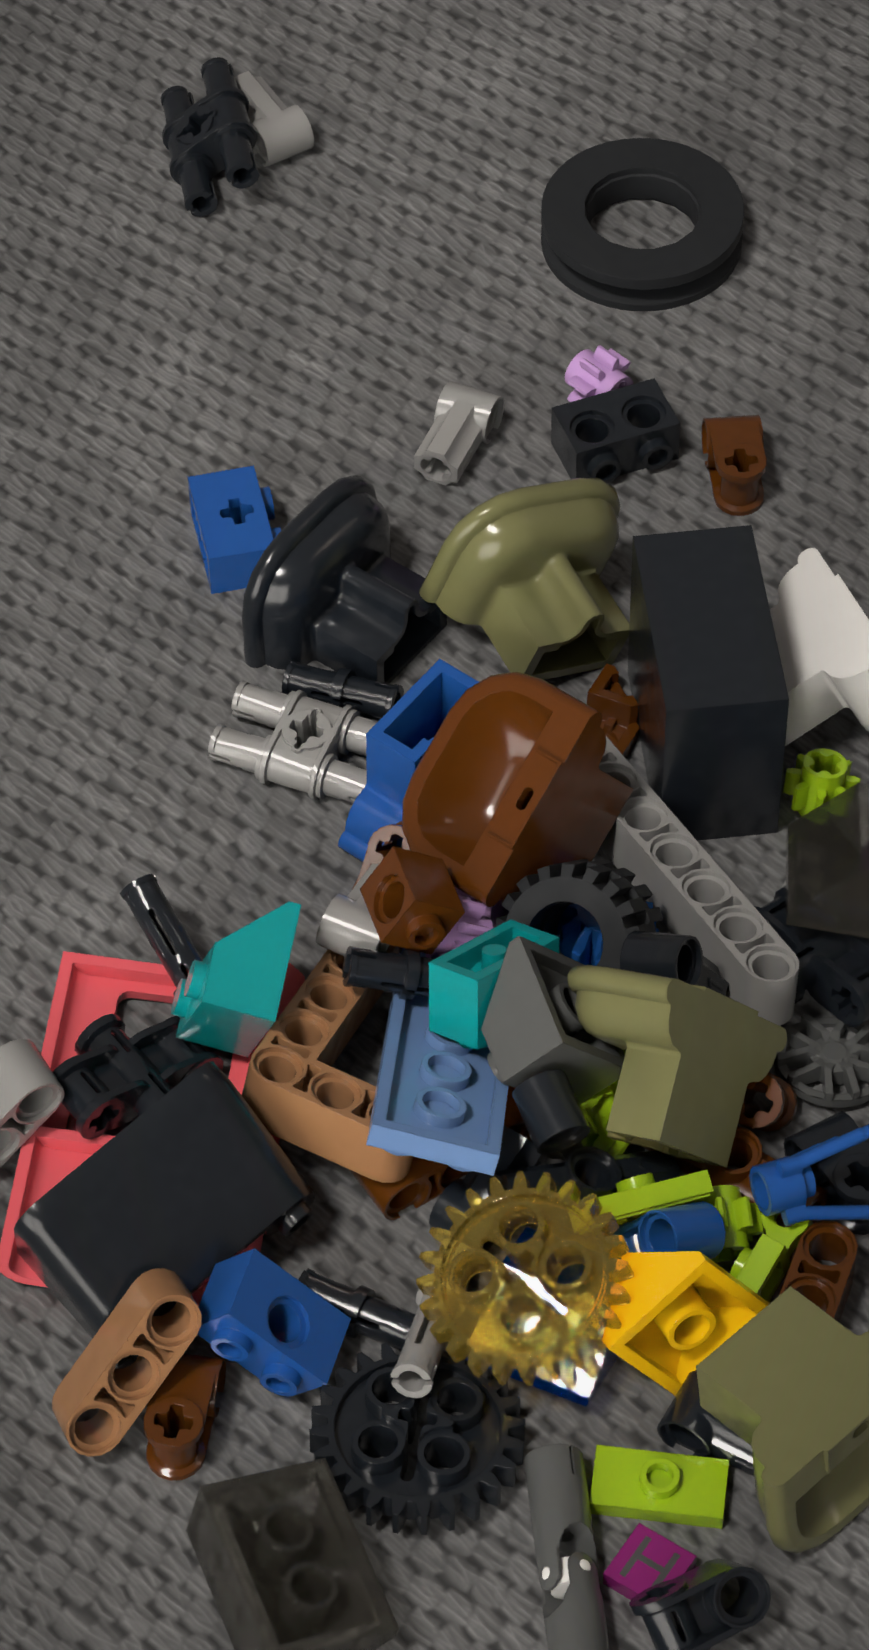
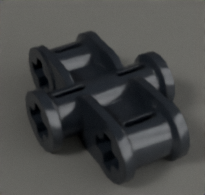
[754,884,869,1027]
[53,1014,224,1139]

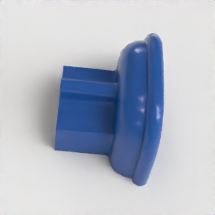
[338,659,479,862]

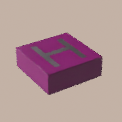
[603,1523,697,1600]

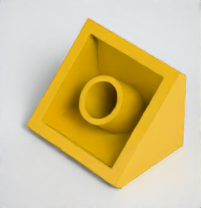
[602,1251,770,1396]

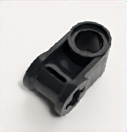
[783,1111,869,1235]
[629,1558,771,1650]

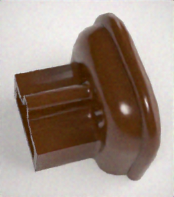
[402,672,633,907]

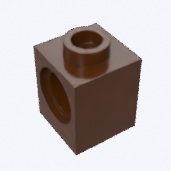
[360,846,465,955]

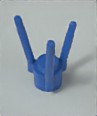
[749,1124,869,1226]

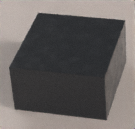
[628,525,789,841]

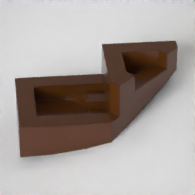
[587,663,640,759]

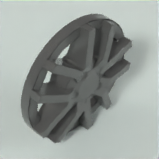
[774,1014,869,1108]

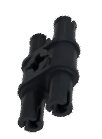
[160,57,260,217]

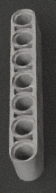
[599,736,799,1026]

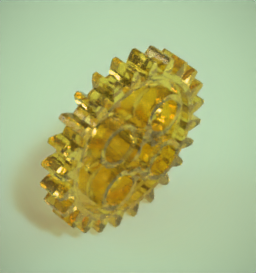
[416,1171,634,1386]

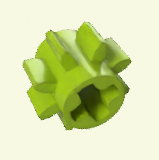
[783,748,860,822]
[701,1185,764,1262]

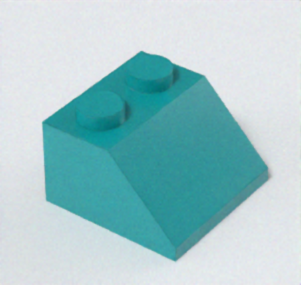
[171,901,301,1057]

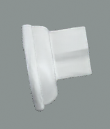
[770,548,869,746]

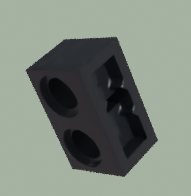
[551,378,680,483]

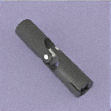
[524,1443,610,1650]

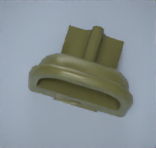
[419,478,629,680]
[568,965,787,1168]
[696,1286,869,1553]

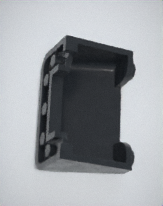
[14,1061,315,1367]

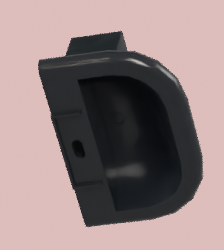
[242,475,447,684]

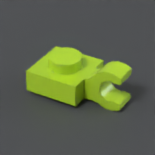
[730,1212,813,1302]

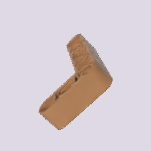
[242,945,413,1183]

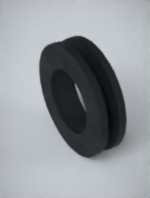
[541,138,744,311]

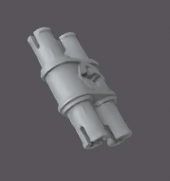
[208,681,377,803]

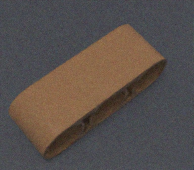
[52,1268,202,1457]

